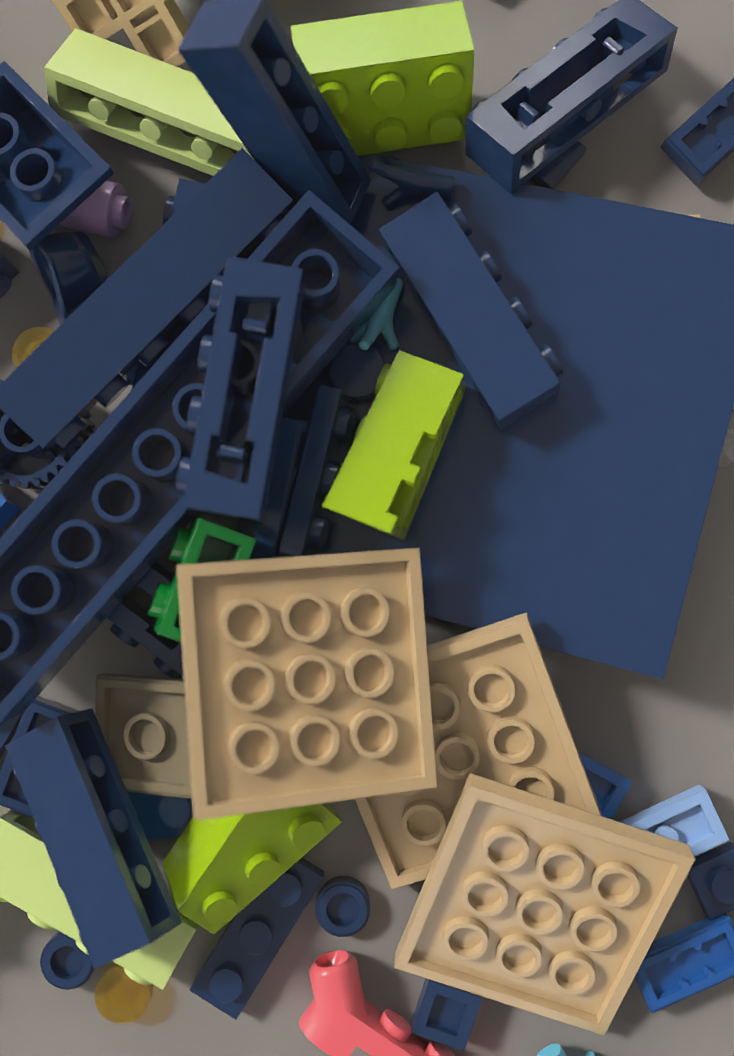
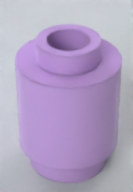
[59,180,133,238]

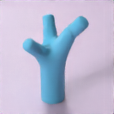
[349,277,404,351]

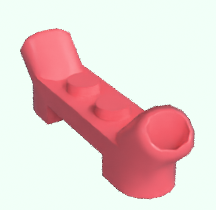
[298,950,456,1056]

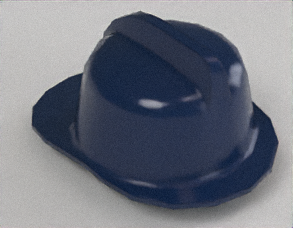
[29,231,107,325]

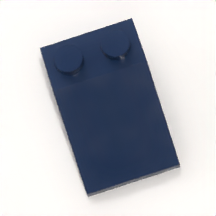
[0,61,114,251]

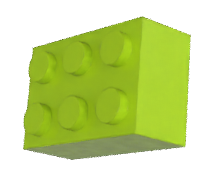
[291,1,475,156]

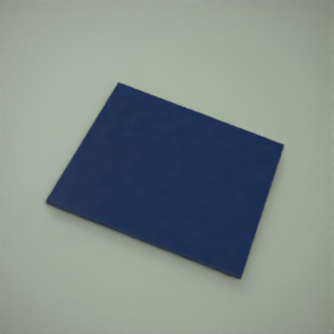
[236,154,734,680]

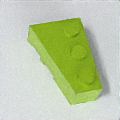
[323,350,467,541]
[162,802,342,935]

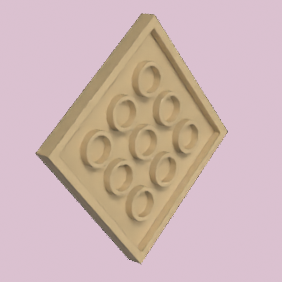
[176,548,437,820]
[355,612,603,889]
[394,773,695,1035]

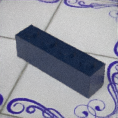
[177,0,371,224]
[378,192,563,430]
[5,708,182,969]

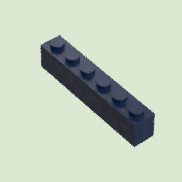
[0,148,293,452]

